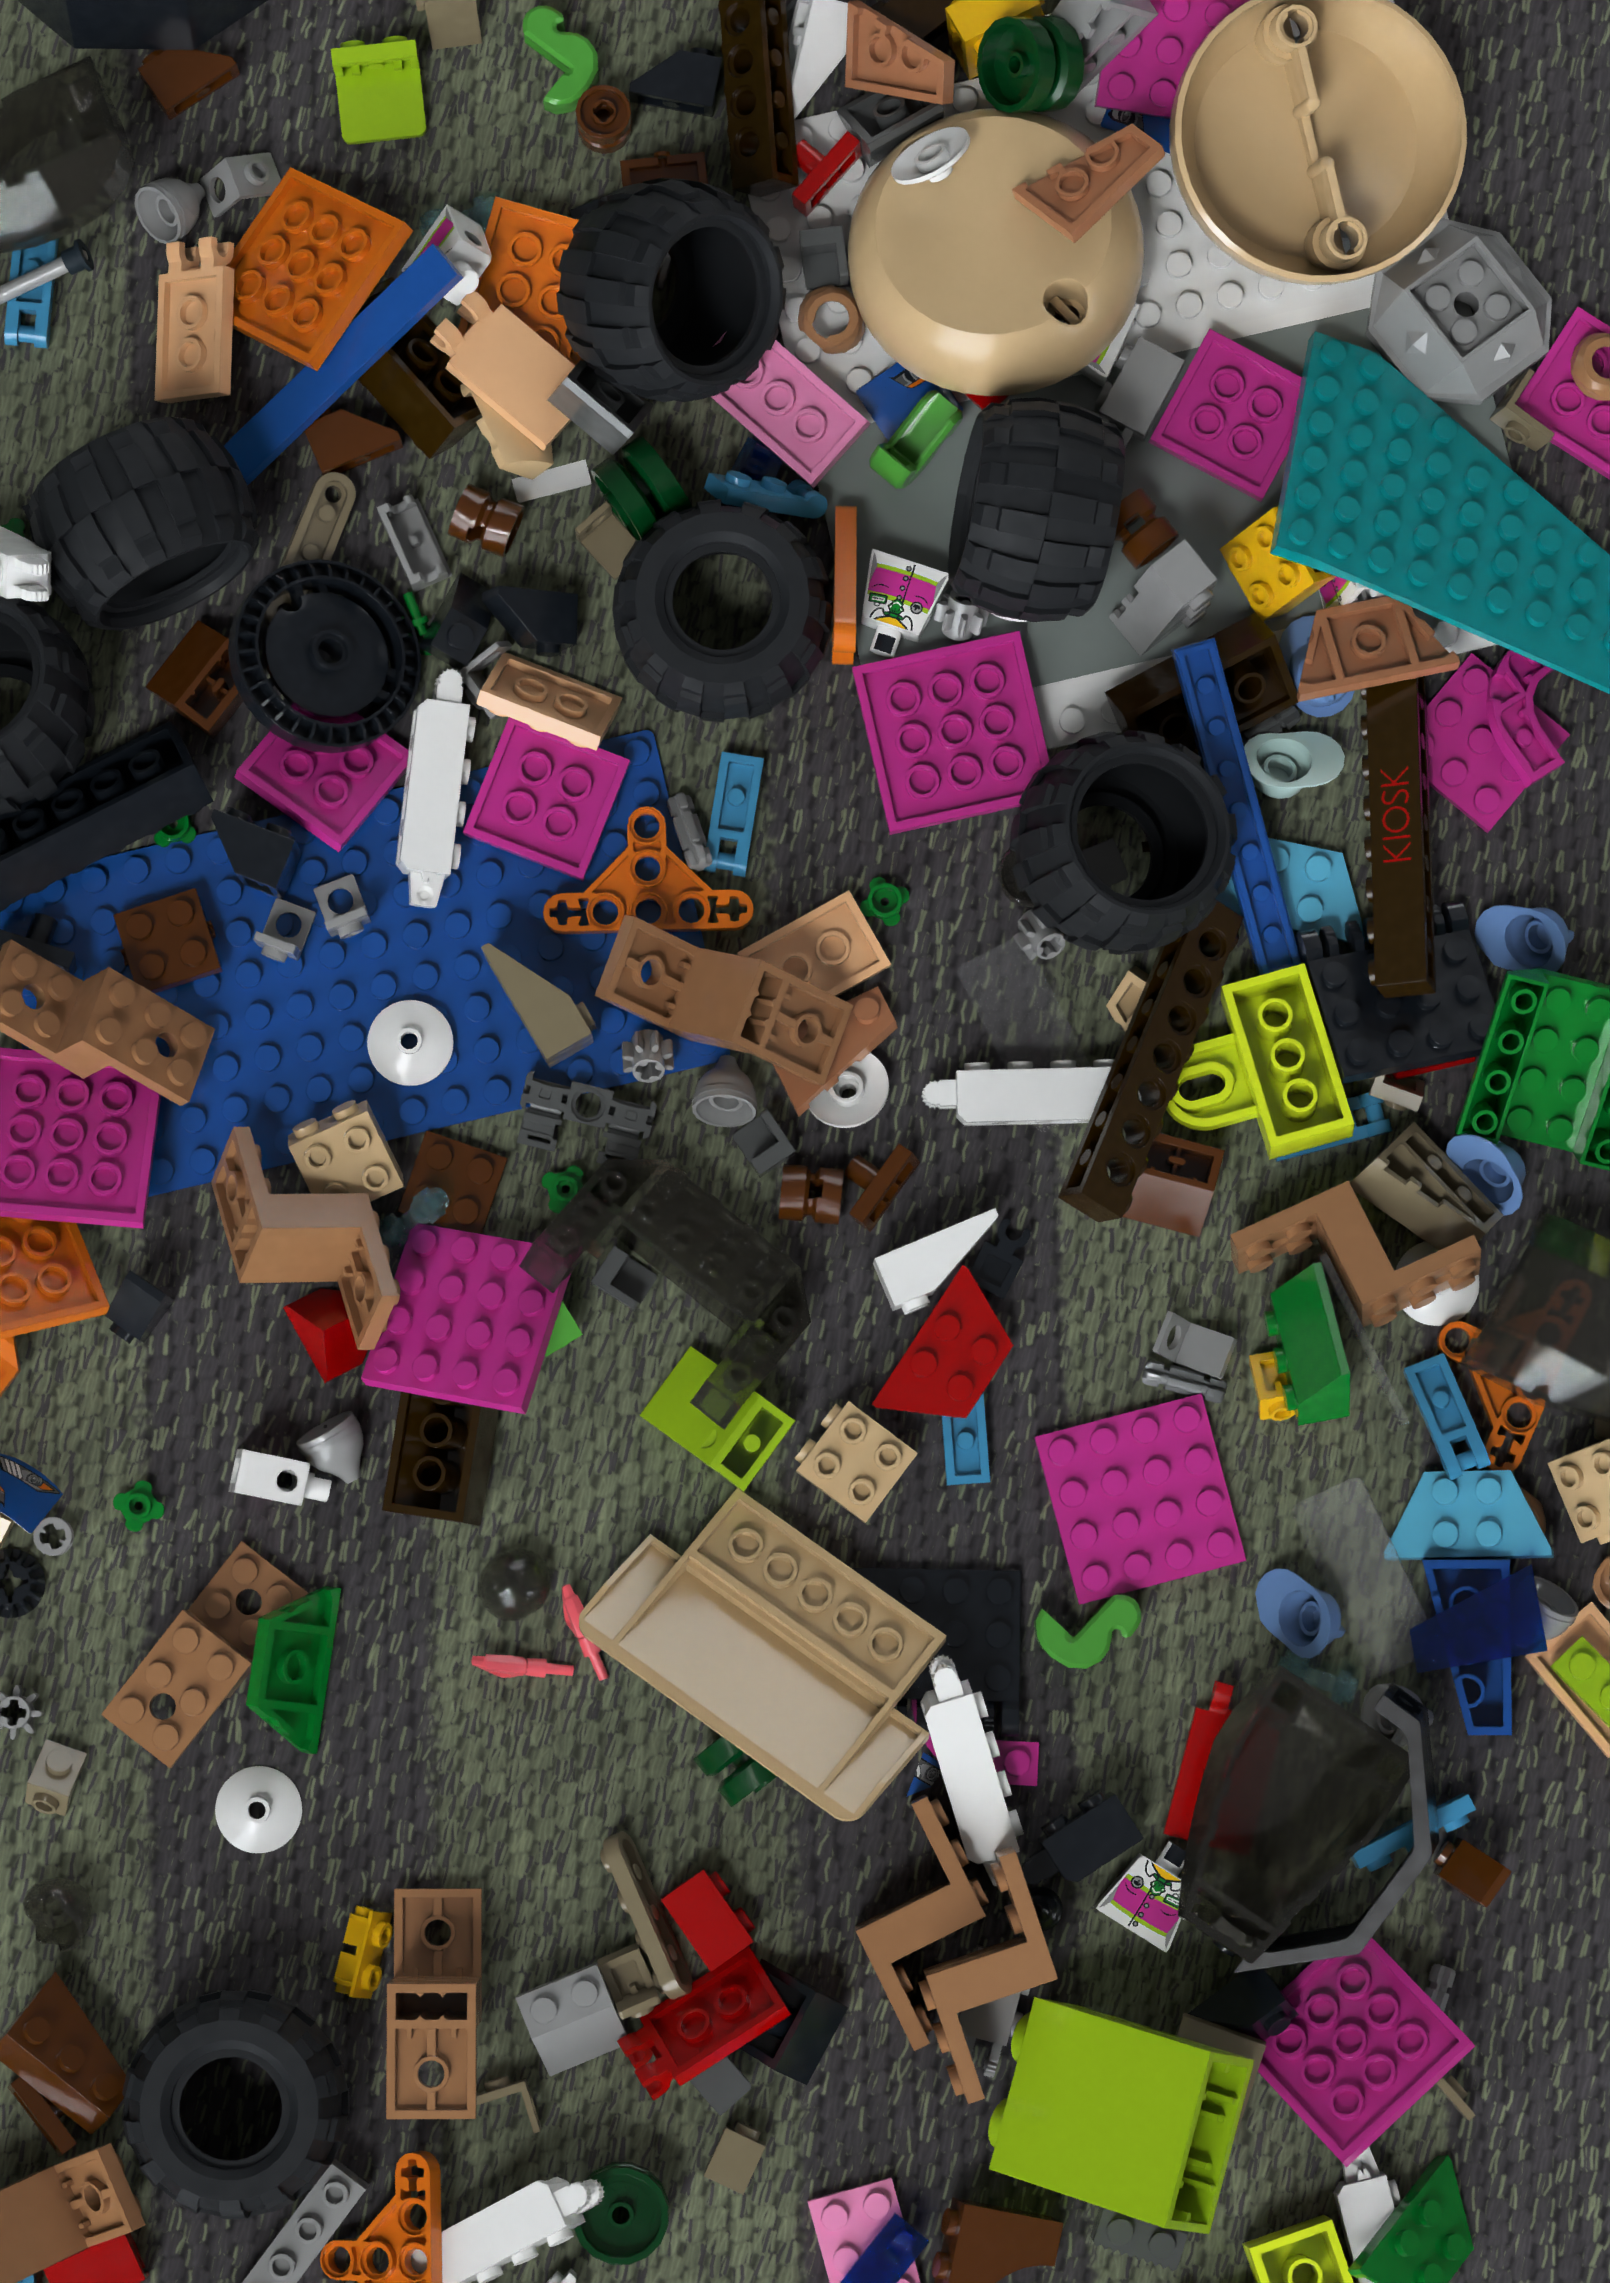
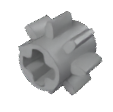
[933,589,989,641]
[1013,909,1065,960]
[622,1029,674,1083]
[0,1685,45,1740]

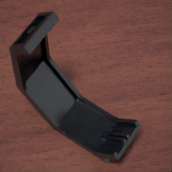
[17,0,268,50]
[1208,1682,1440,1973]

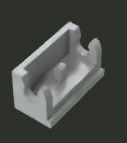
[376,495,453,593]

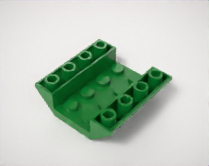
[1455,968,1610,1171]

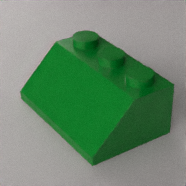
[1264,1262,1350,1426]

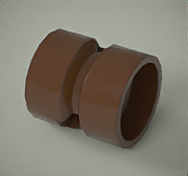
[576,84,632,154]
[448,483,525,558]
[1114,488,1179,570]
[778,1164,844,1225]

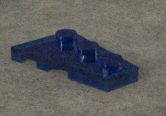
[1410,1564,1548,1673]

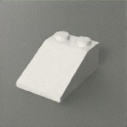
[873,1208,999,1315]

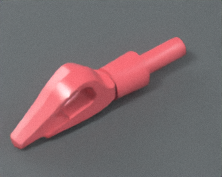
[562,1584,609,1681]
[471,1654,574,1678]

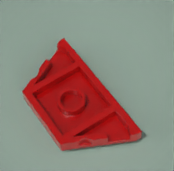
[872,1265,1014,1419]

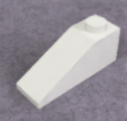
[788,0,848,120]

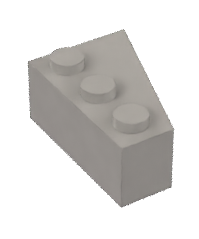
[1050,0,1158,94]
[1109,539,1217,656]

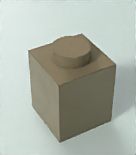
[704,2121,766,2195]

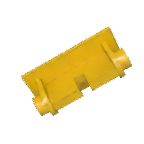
[333,1905,392,1999]

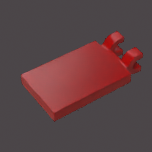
[1163,1681,1280,1856]
[617,1946,791,2101]

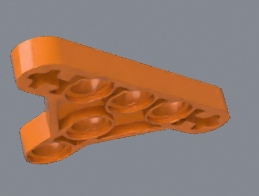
[832,506,857,665]
[543,806,754,934]
[1437,1278,1591,1471]
[320,2151,442,2283]

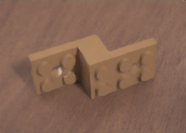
[0,939,215,1106]
[101,1541,309,1768]

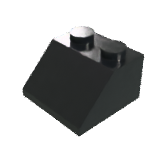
[740,1958,849,2085]

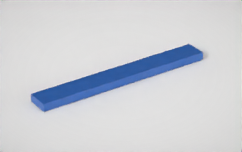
[224,244,464,485]
[1171,638,1301,976]

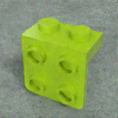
[331,36,427,145]

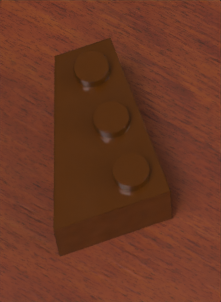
[0,1971,126,2135]

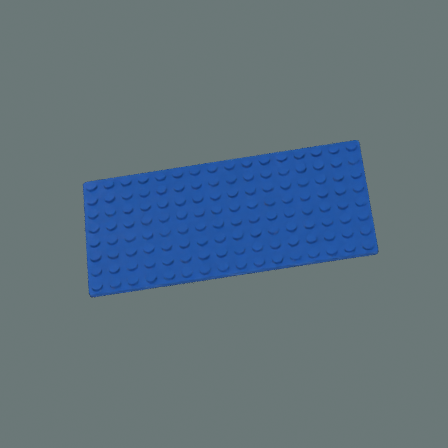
[0,730,730,1197]

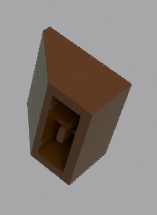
[145,620,266,740]
[1122,1133,1225,1237]

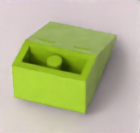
[639,1346,795,1492]

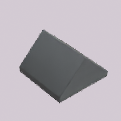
[836,92,945,168]
[547,358,653,455]

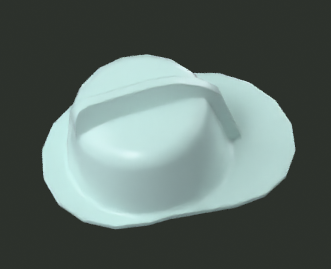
[1244,731,1345,799]

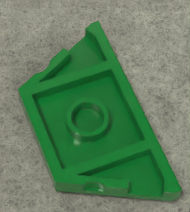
[246,1586,341,1754]
[1348,2155,1474,2283]

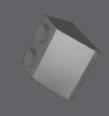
[515,1962,627,2076]

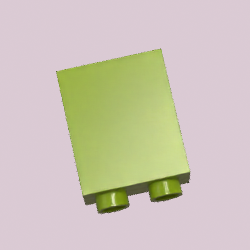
[988,1997,1255,2234]

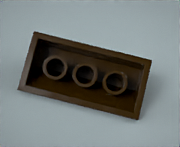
[351,277,483,459]
[1105,613,1298,755]
[382,1392,499,1526]

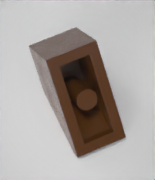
[137,49,240,120]
[304,409,403,475]
[1433,1838,1512,1908]

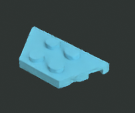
[1216,838,1366,944]
[1384,1470,1554,1560]

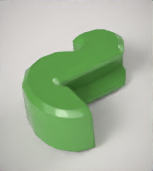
[523,5,599,115]
[869,390,963,489]
[1034,1595,1141,1669]

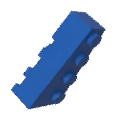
[1422,1560,1512,1735]

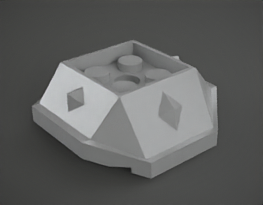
[1365,219,1552,405]

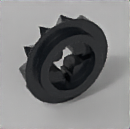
[0,1549,46,1618]

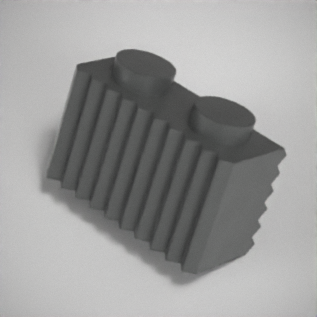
[1090,2207,1188,2271]

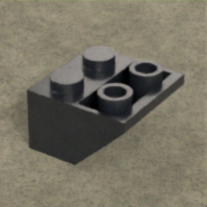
[211,807,302,900]

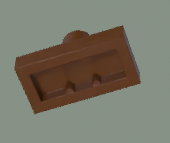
[844,1143,920,1232]
[8,2077,77,2157]

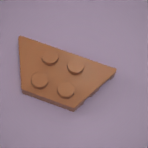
[1296,596,1460,702]

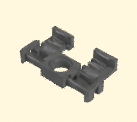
[517,1071,657,1172]

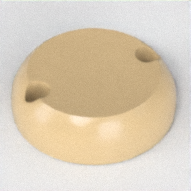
[1169,0,1467,285]
[848,108,1144,396]

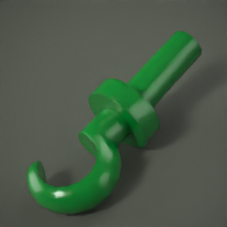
[403,591,431,656]

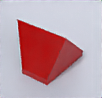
[283,1289,368,1383]

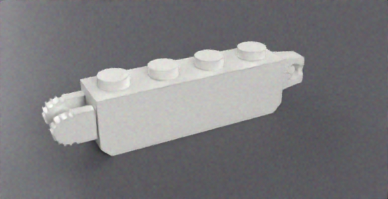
[0,526,52,602]
[395,668,476,908]
[921,1059,1141,1126]
[920,1654,1024,1886]
[1333,2147,1401,2283]
[411,2177,605,2283]

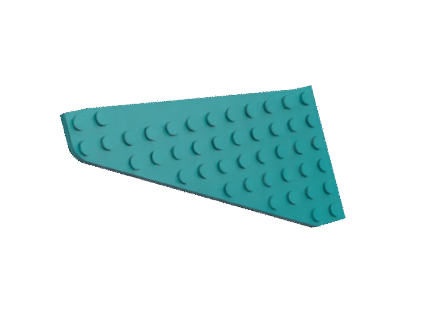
[1270,331,1610,694]

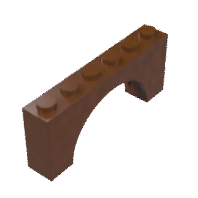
[932,2197,1064,2283]

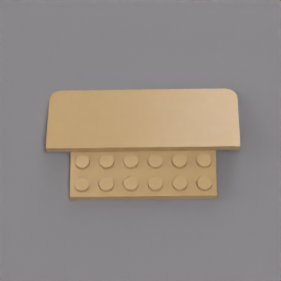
[579,1488,947,1821]

